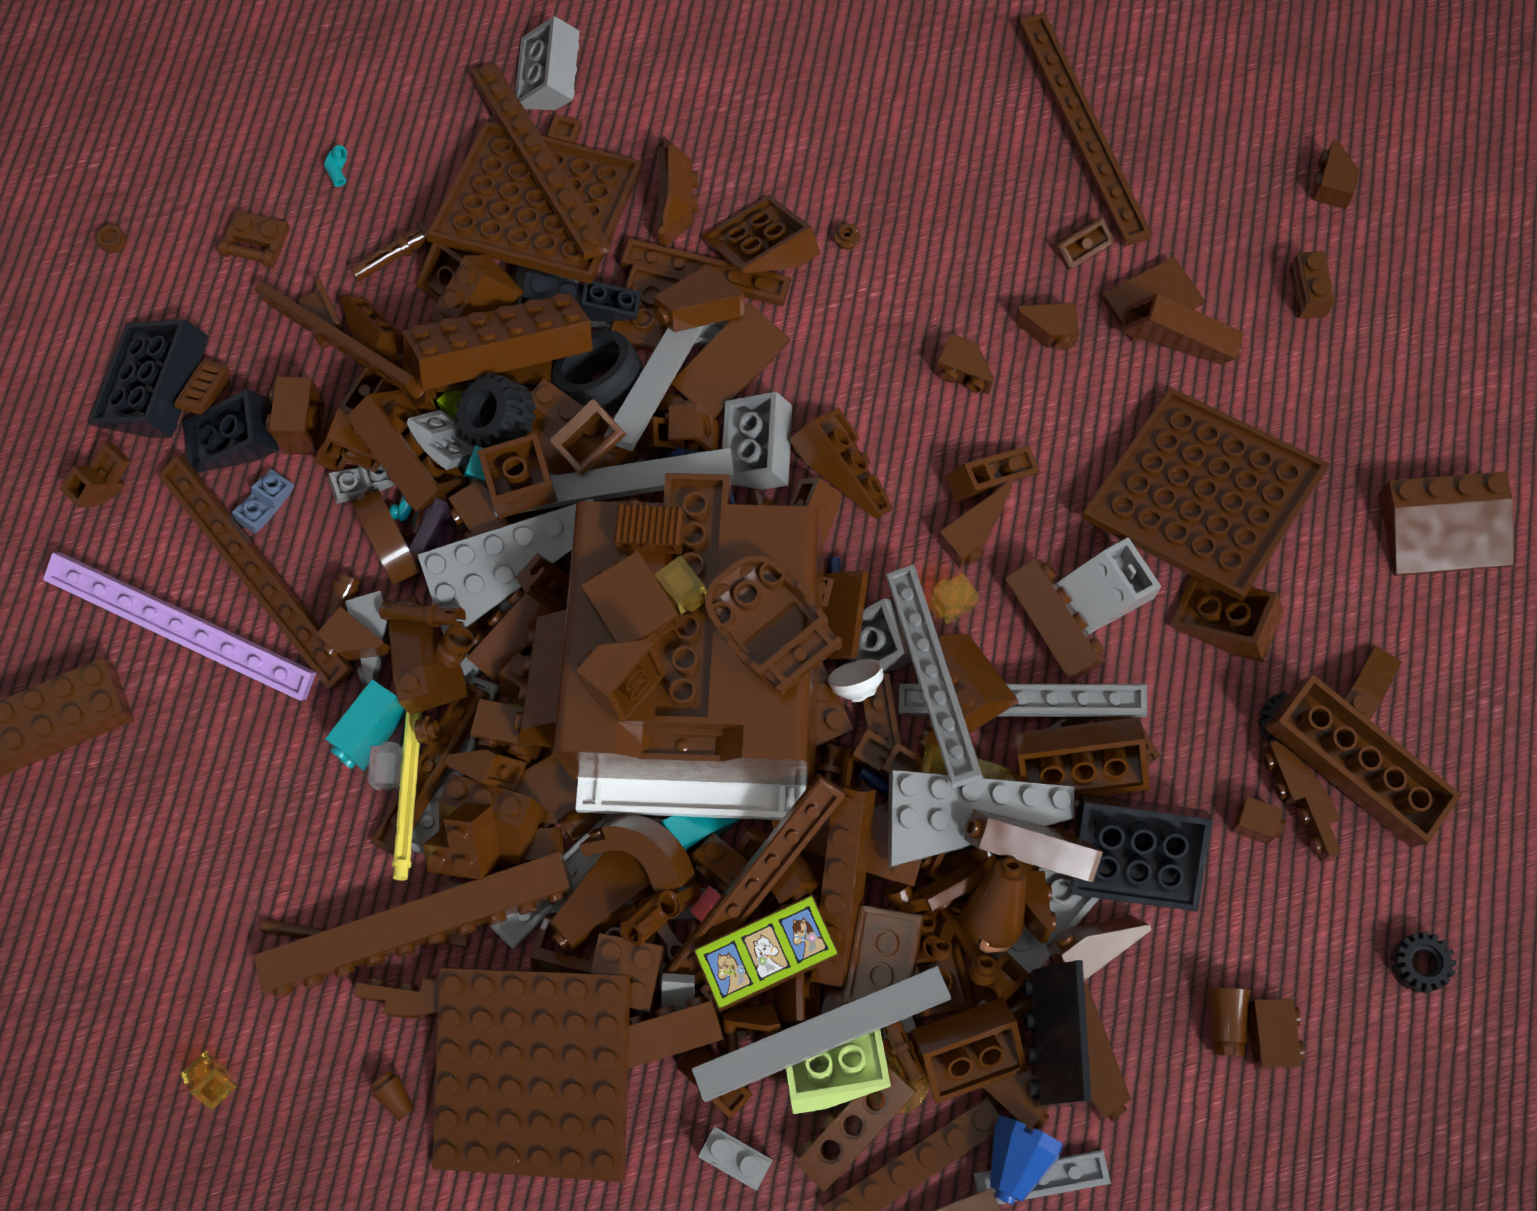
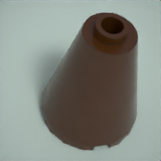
[960,858,1027,948]

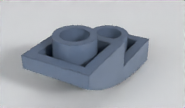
[232,469,294,534]

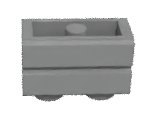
[698,1127,773,1191]

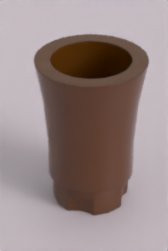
[1205,988,1251,1056]

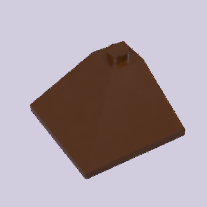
[701,195,820,274]

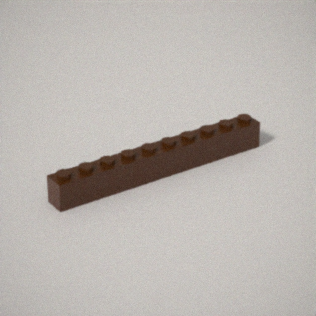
[253,852,574,998]

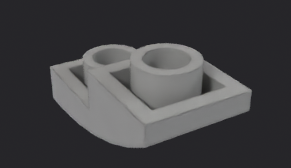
[328,465,395,504]

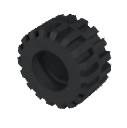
[455,373,536,448]

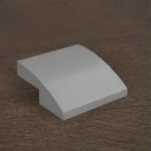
[407,410,474,470]

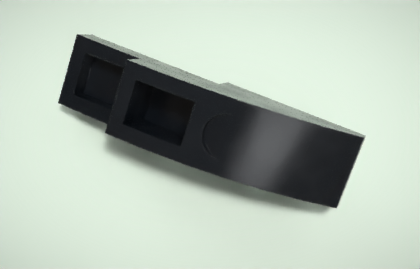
[521,272,641,321]

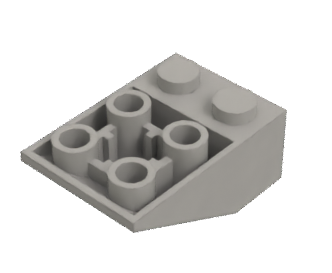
[1057,537,1161,634]

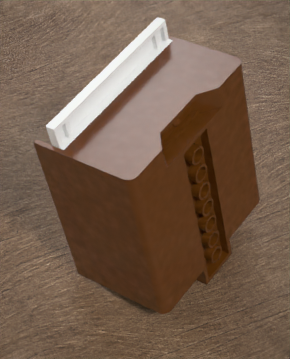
[553,473,824,820]

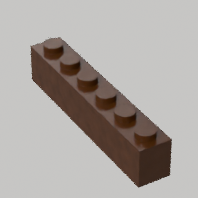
[811,785,876,987]

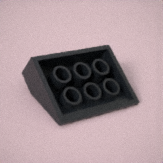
[88,319,209,438]
[1070,793,1213,912]
[1024,960,1091,1108]

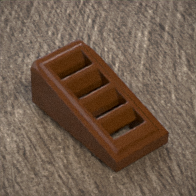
[175,360,230,415]

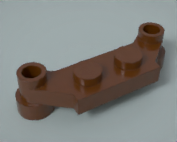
[885,846,997,915]

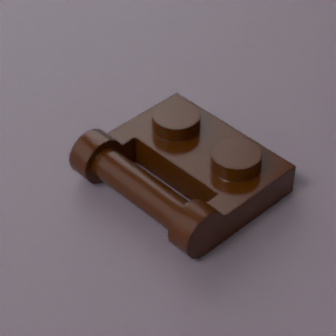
[218,210,290,268]

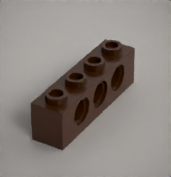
[796,1063,917,1192]

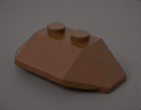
[658,137,698,247]

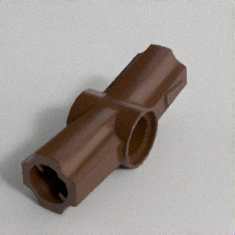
[619,878,702,946]

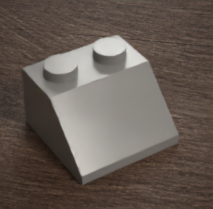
[849,598,913,673]

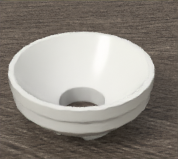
[828,659,884,702]

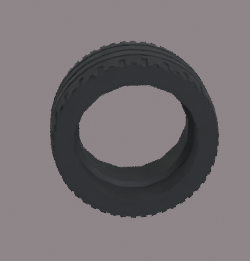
[552,330,644,419]

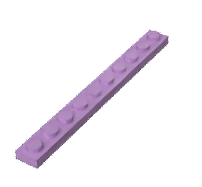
[43,552,317,701]

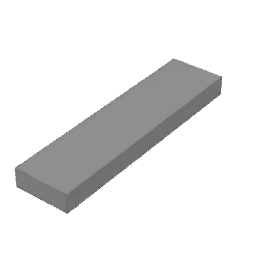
[973,1150,1111,1204]

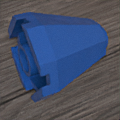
[990,1115,1063,1205]

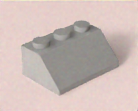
[515,16,580,110]
[722,392,792,490]

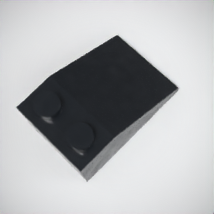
[183,389,278,473]

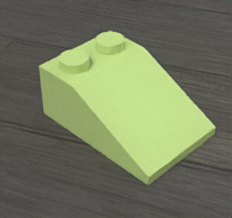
[786,1029,891,1114]

